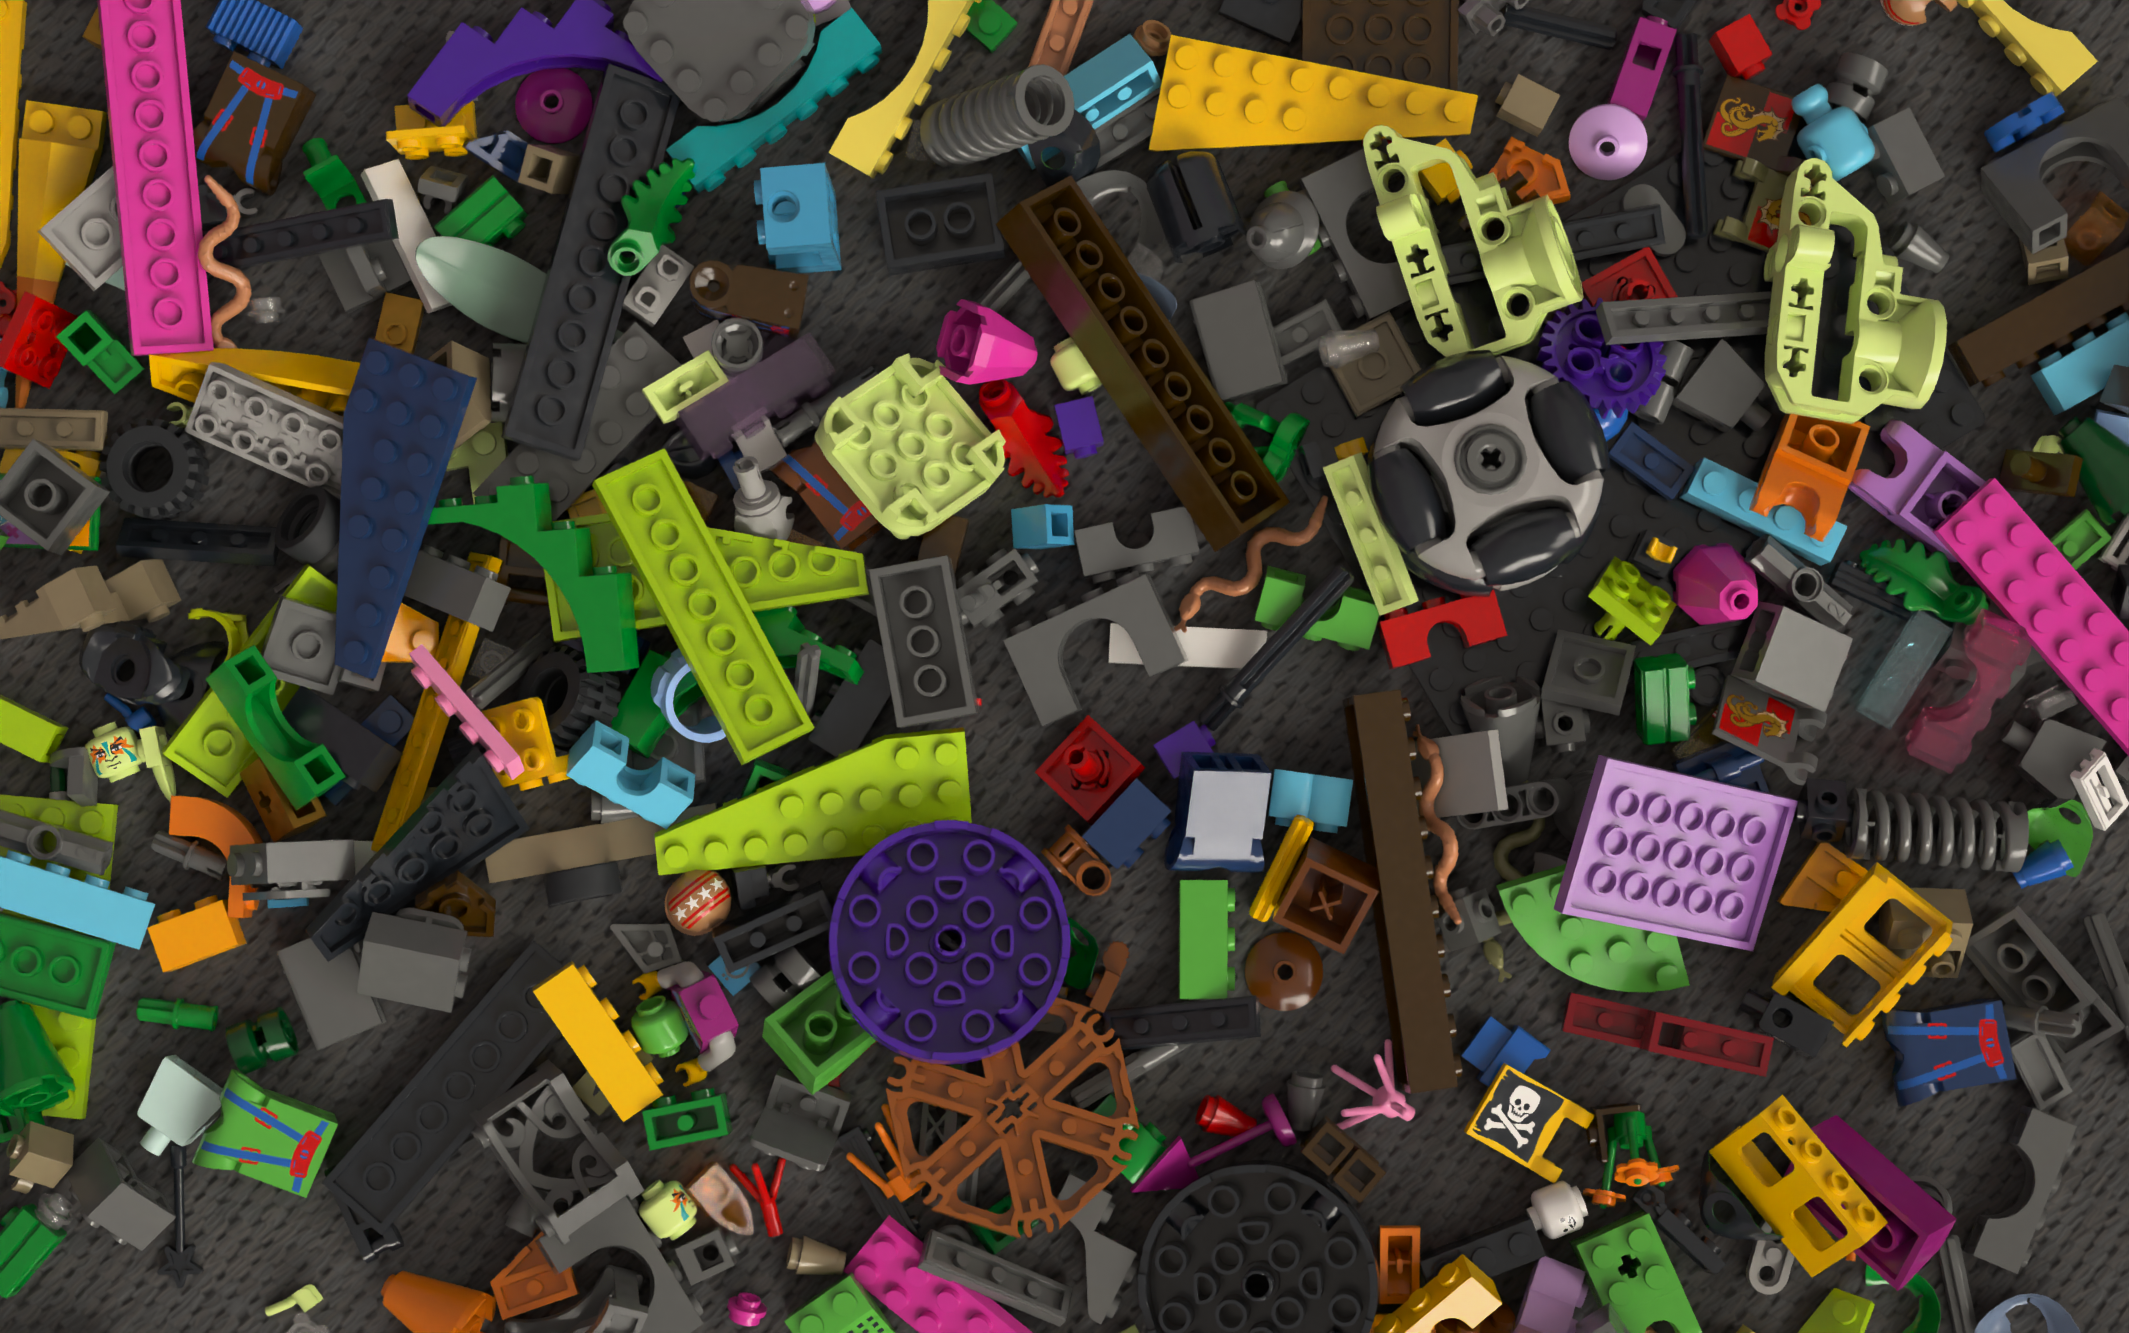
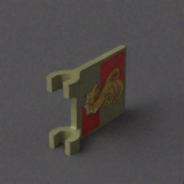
[1713,157,1813,253]

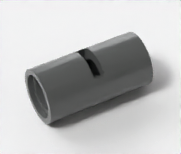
[1629,340,1694,425]

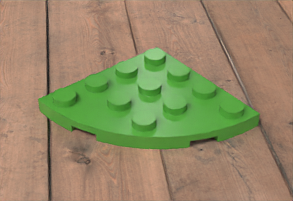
[1496,864,1690,992]

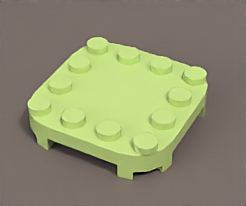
[815,353,1006,540]

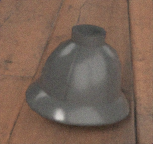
[1246,191,1319,269]

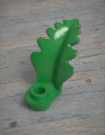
[608,158,695,276]
[1859,539,1988,625]

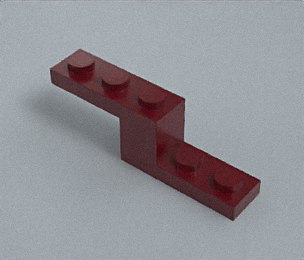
[1561,992,1774,1077]

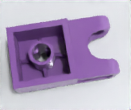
[1848,420,1986,563]

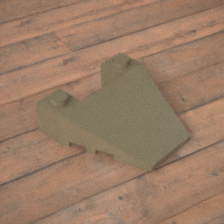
[0,559,182,640]

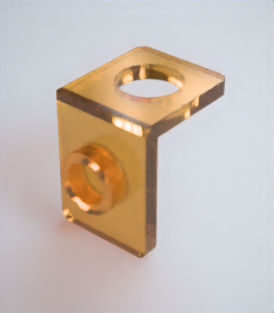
[2064,191,2129,266]

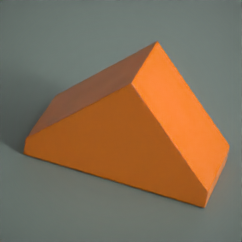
[1376,1225,1420,1304]

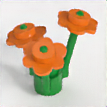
[1583,1111,1680,1209]

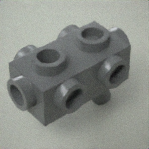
[956,548,1040,629]

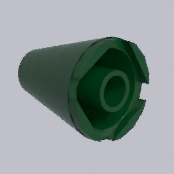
[2057,416,2129,526]

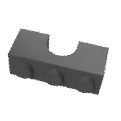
[1074,506,1199,584]

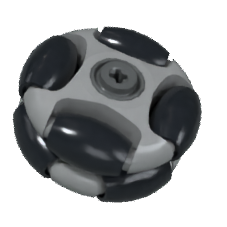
[1366,350,1610,597]

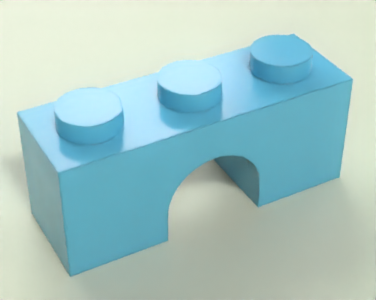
[566,720,695,829]

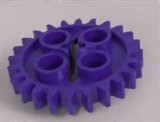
[1536,298,1667,419]

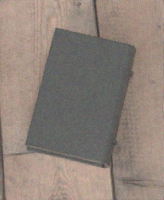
[1189,280,1288,403]
[276,938,387,1051]

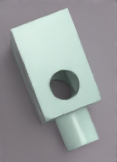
[137,1055,223,1156]

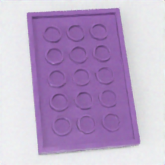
[1553,755,1798,951]

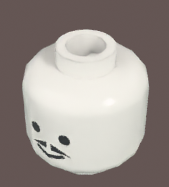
[1526,1181,1588,1239]

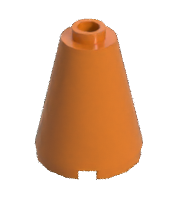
[381,1271,497,1333]

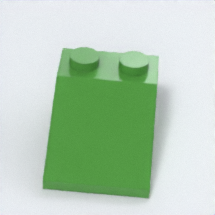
[762,970,876,1095]

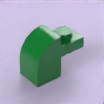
[56,310,146,395]

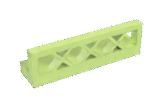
[1323,452,1419,616]

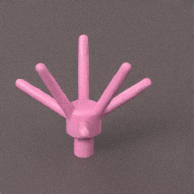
[1331,1039,1415,1130]

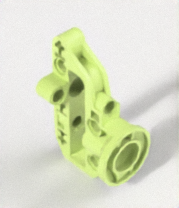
[1363,125,1584,357]
[1764,158,1947,424]

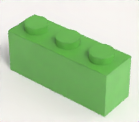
[1179,880,1235,999]

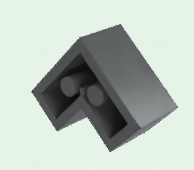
[66,1137,176,1251]

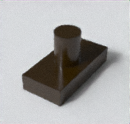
[1999,449,2083,497]

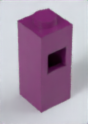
[1607,16,1677,122]

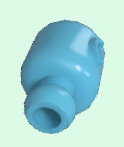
[1791,84,1875,182]

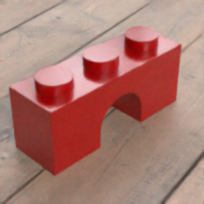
[1377,590,1507,670]

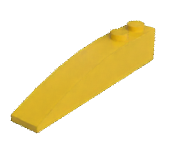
[149,348,360,417]

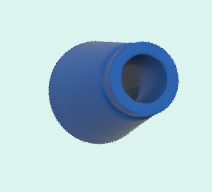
[2012,839,2074,889]

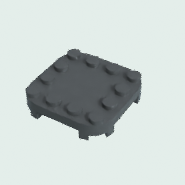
[623,0,815,122]

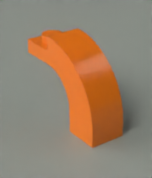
[169,796,263,918]

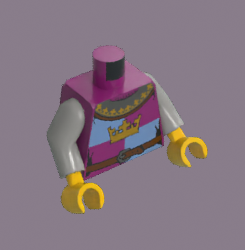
[632,961,739,1087]

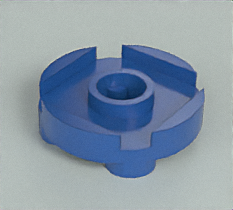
[1984,92,2065,153]

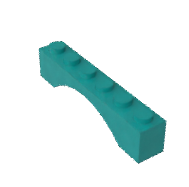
[666,8,882,194]

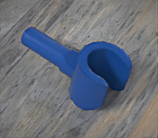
[104,693,157,733]

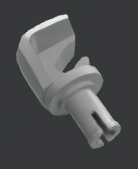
[733,456,795,541]

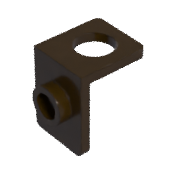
[1586,1102,1641,1163]

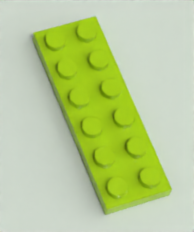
[161,564,337,798]

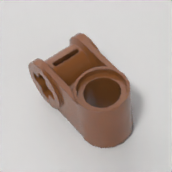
[1040,824,1112,897]

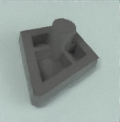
[610,924,683,974]

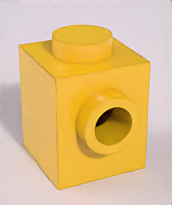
[1418,138,1473,205]

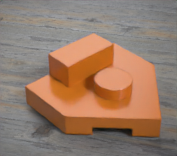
[1488,136,1571,207]

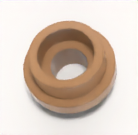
[1133,20,1171,56]

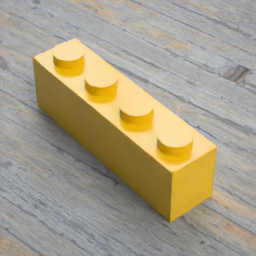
[532,961,664,1122]

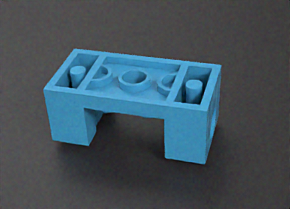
[754,163,842,273]

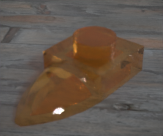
[684,1161,753,1235]

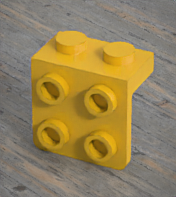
[482,697,570,791]

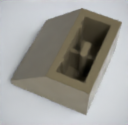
[428,340,492,450]
[1879,888,1973,978]

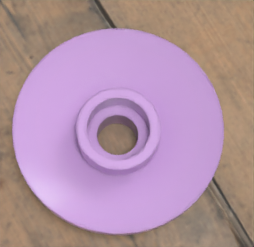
[1569,104,1648,180]

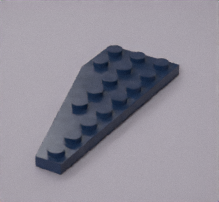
[335,338,477,678]

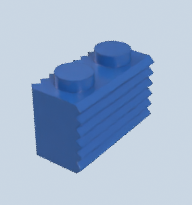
[206,0,303,69]

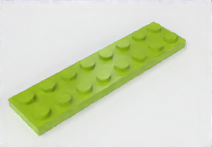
[592,448,814,765]

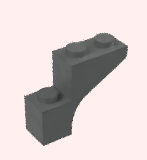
[1056,1171,1140,1324]

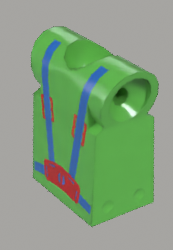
[192,1069,338,1198]

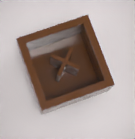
[1272,837,1380,954]

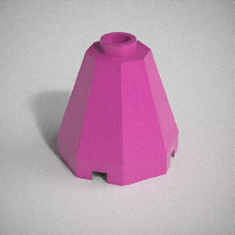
[936,299,1038,385]
[1673,543,1758,625]

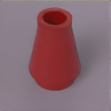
[1195,1095,1257,1137]

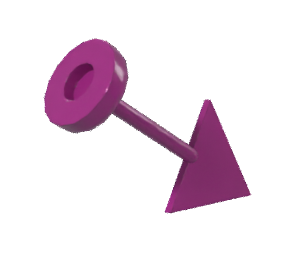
[1130,1093,1297,1192]

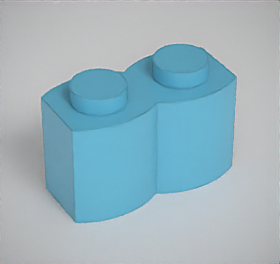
[1268,769,1353,833]

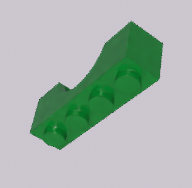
[206,645,346,811]

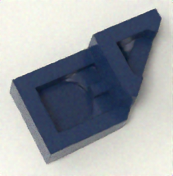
[462,130,528,184]

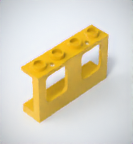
[1771,862,1953,1048]
[1709,1094,1888,1278]

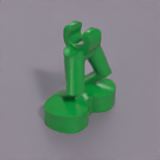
[1224,402,1310,483]

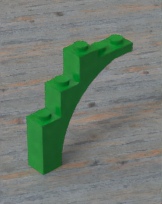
[428,476,639,673]
[611,606,864,759]

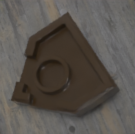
[415,870,496,937]

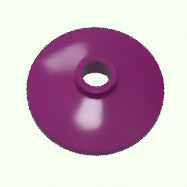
[515,68,593,144]

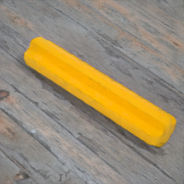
[1249,815,1314,922]

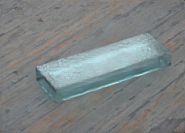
[1855,610,1953,730]

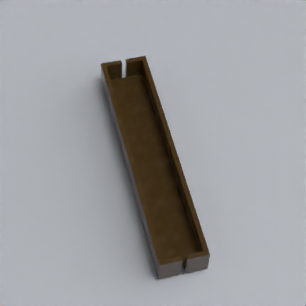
[1342,689,1462,1094]

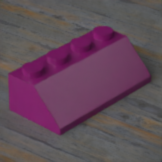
[1784,1115,1957,1291]

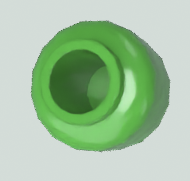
[631,996,689,1058]

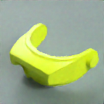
[188,608,249,674]

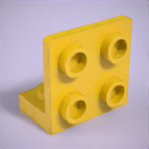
[386,100,477,160]

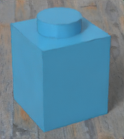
[1011,504,1074,549]

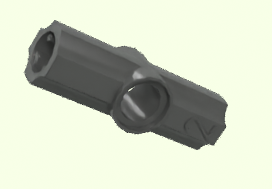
[1744,534,1853,631]
[0,809,113,875]

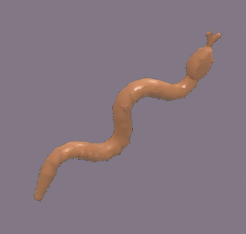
[197,175,252,348]
[1174,496,1328,633]
[1413,724,1462,925]

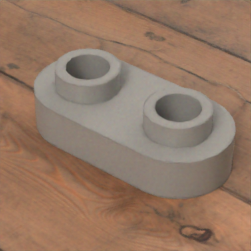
[1746,1219,1795,1295]

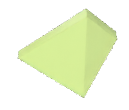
[642,350,730,424]

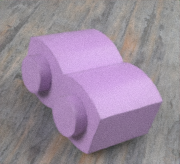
[1513,1256,1589,1333]

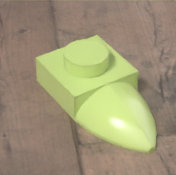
[137,726,176,803]

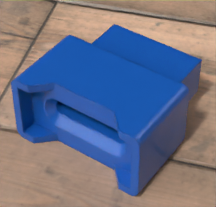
[1459,1015,1551,1088]

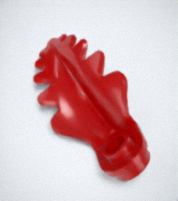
[979,379,1069,498]

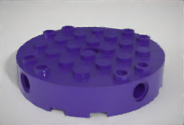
[829,820,1071,1064]

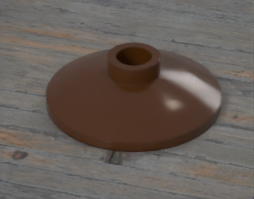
[1245,932,1323,1011]

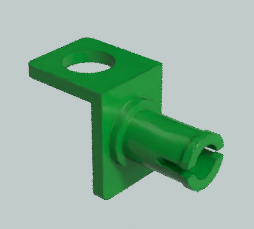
[302,138,367,210]

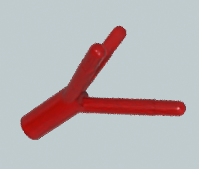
[729,1157,786,1237]

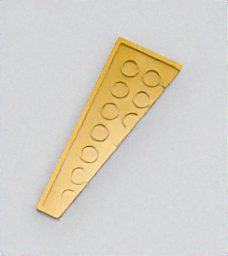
[1148,35,1478,152]

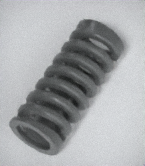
[920,64,1074,169]
[1843,788,2029,873]

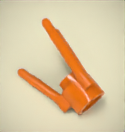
[846,1104,926,1203]

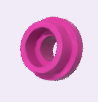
[727,1292,767,1326]

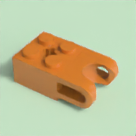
[1749,413,1870,542]

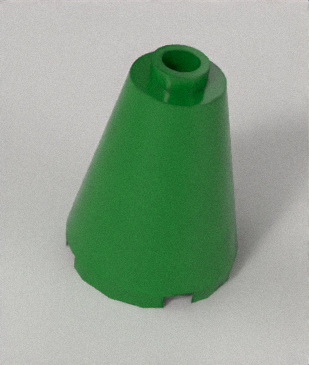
[0,1000,76,1116]

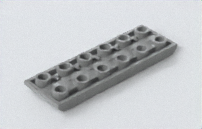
[184,362,344,500]

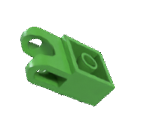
[1569,1210,1702,1333]

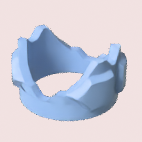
[650,648,726,743]

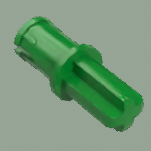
[136,997,219,1031]

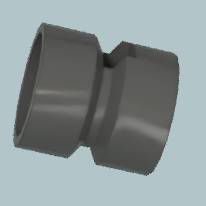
[1826,52,1889,124]
[711,317,763,378]
[749,945,823,1010]

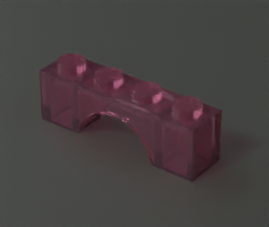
[1905,608,2031,774]

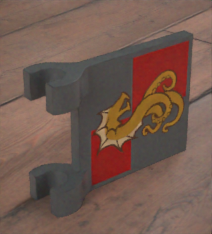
[1712,675,1827,785]

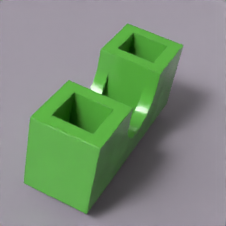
[1255,566,1379,651]

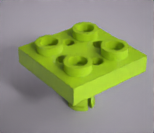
[1588,556,1677,646]

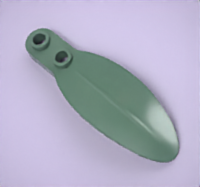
[415,236,624,344]

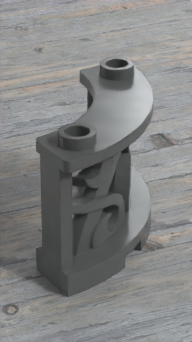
[469,1059,644,1245]
[502,1265,648,1333]

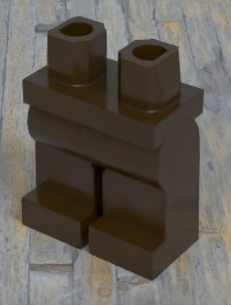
[1300,1115,1386,1203]

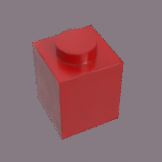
[1709,14,1772,81]

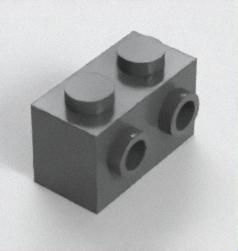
[1867,107,1945,206]

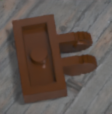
[1085,940,1130,1013]

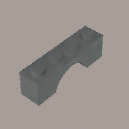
[1963,1105,2077,1274]

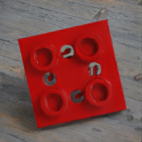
[1581,247,1678,349]
[0,291,78,389]
[1035,715,1145,825]

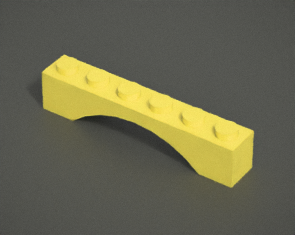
[829,0,982,179]
[1957,0,2098,97]

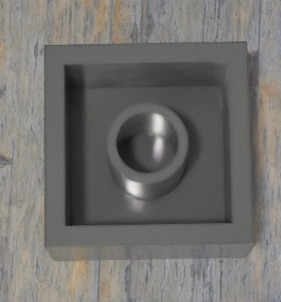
[0,439,110,555]

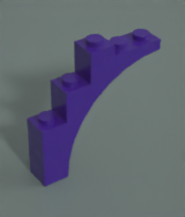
[407,0,667,127]

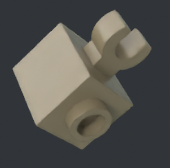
[6,1121,74,1194]

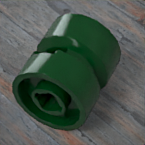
[225,1007,299,1075]

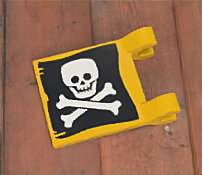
[1464,1063,1595,1184]

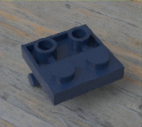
[1672,740,1770,793]

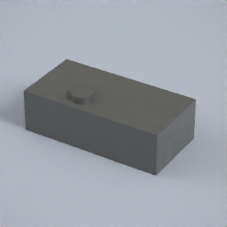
[869,555,979,728]

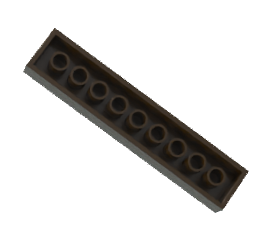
[996,176,1290,552]

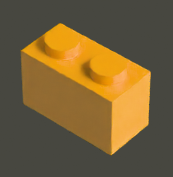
[147,895,247,972]

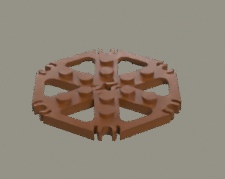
[885,997,1140,1239]

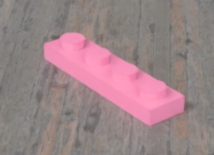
[409,644,525,780]

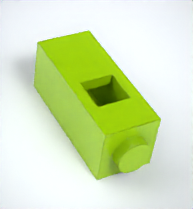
[0,695,68,763]

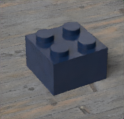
[1082,778,1171,869]

